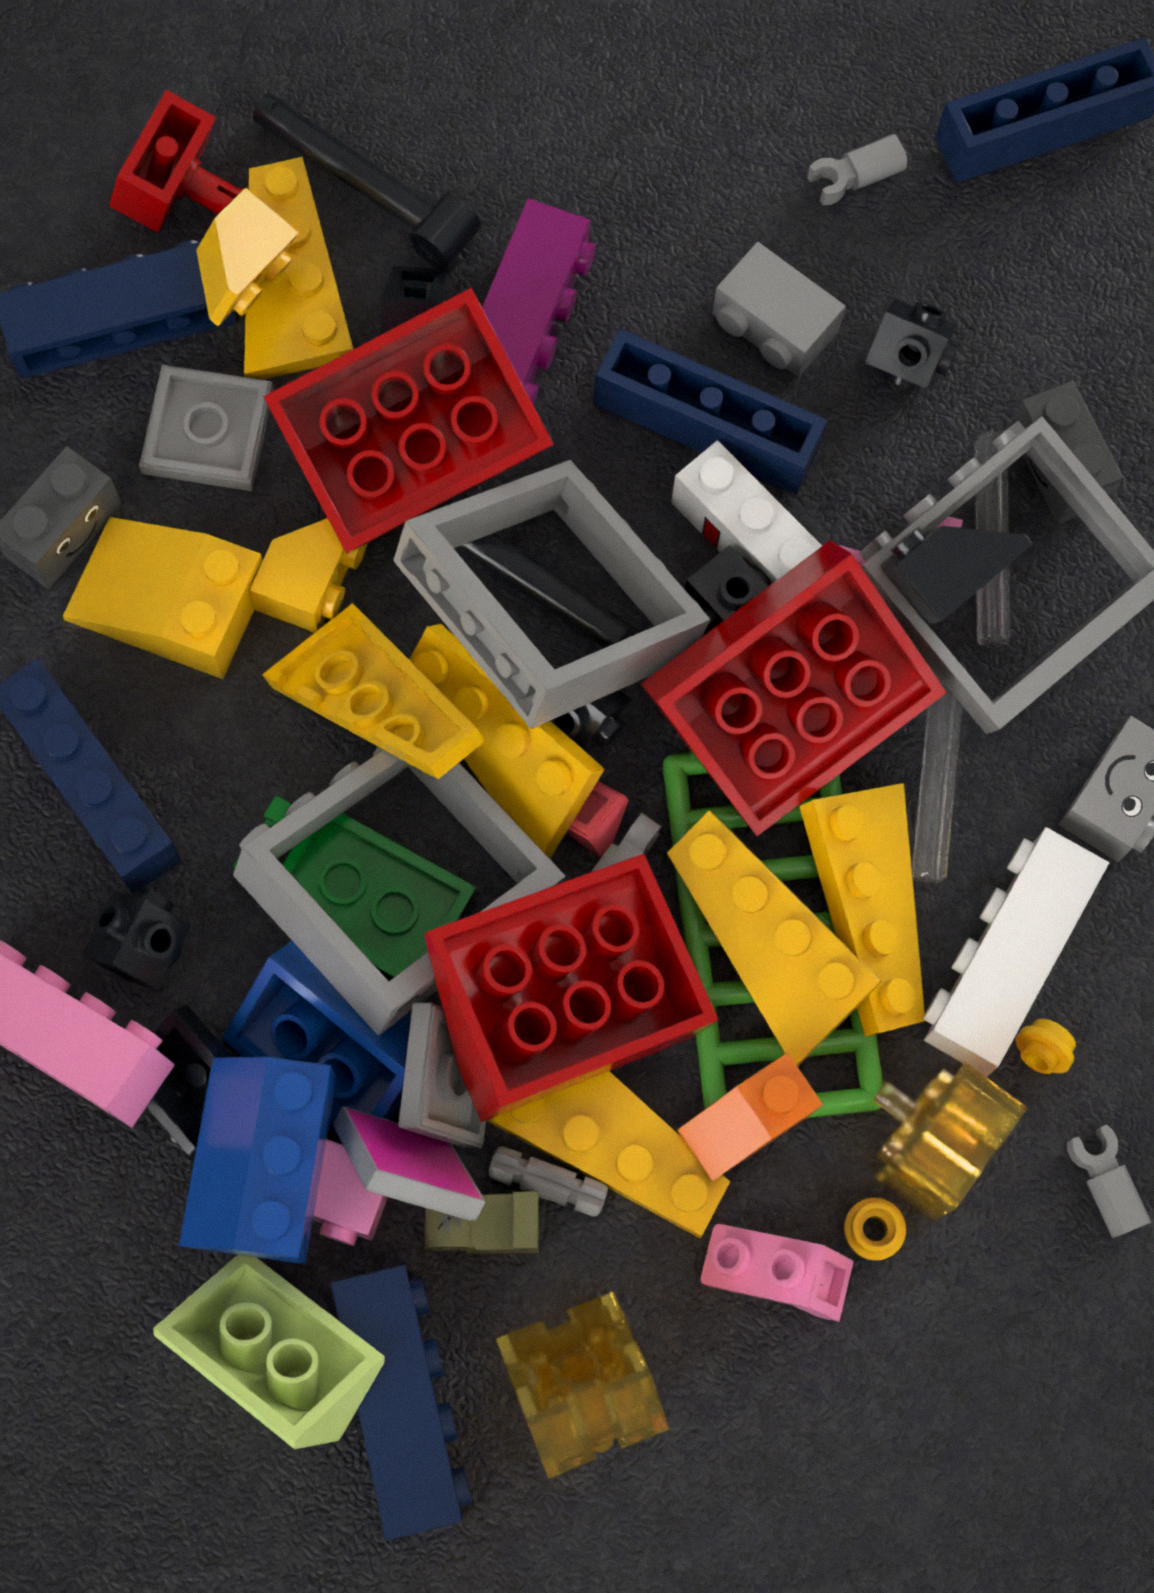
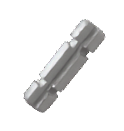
[489,1146,608,1216]

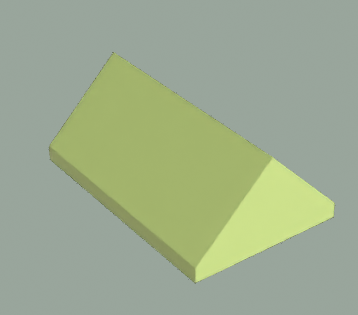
[153,1255,385,1449]

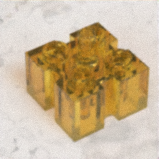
[873,1062,1028,1222]
[496,1291,669,1479]

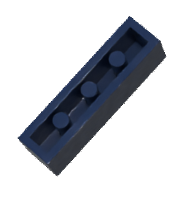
[935,37,1154,183]
[0,240,237,379]
[593,328,828,495]
[0,658,182,894]
[331,1264,472,1541]

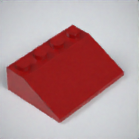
[263,288,554,554]
[641,540,947,837]
[424,853,718,1123]

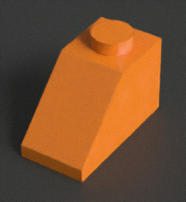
[677,1052,823,1182]

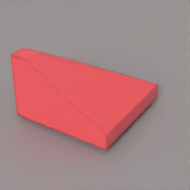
[566,781,629,859]

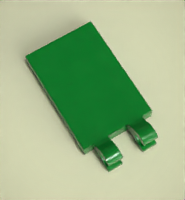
[233,796,476,980]

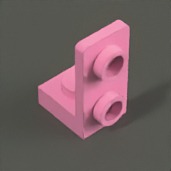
[700,1224,854,1322]

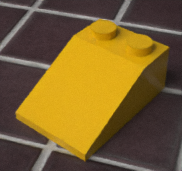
[63,517,263,679]

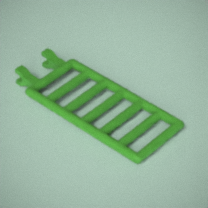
[663,748,885,1118]

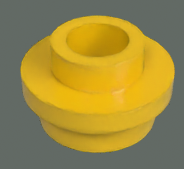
[1015,1019,1076,1074]
[844,1198,906,1261]

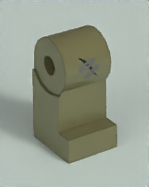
[424,1191,539,1254]

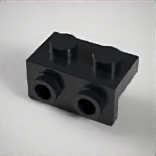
[147,1005,232,1157]

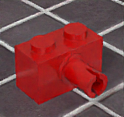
[109,89,244,233]

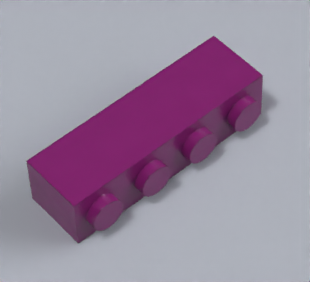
[482,199,596,406]

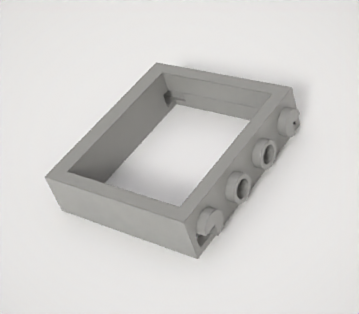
[859,416,1154,734]
[393,460,710,729]
[233,747,566,1036]

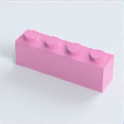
[0,940,175,1128]

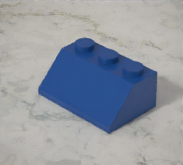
[222,941,411,1137]
[179,1057,337,1264]

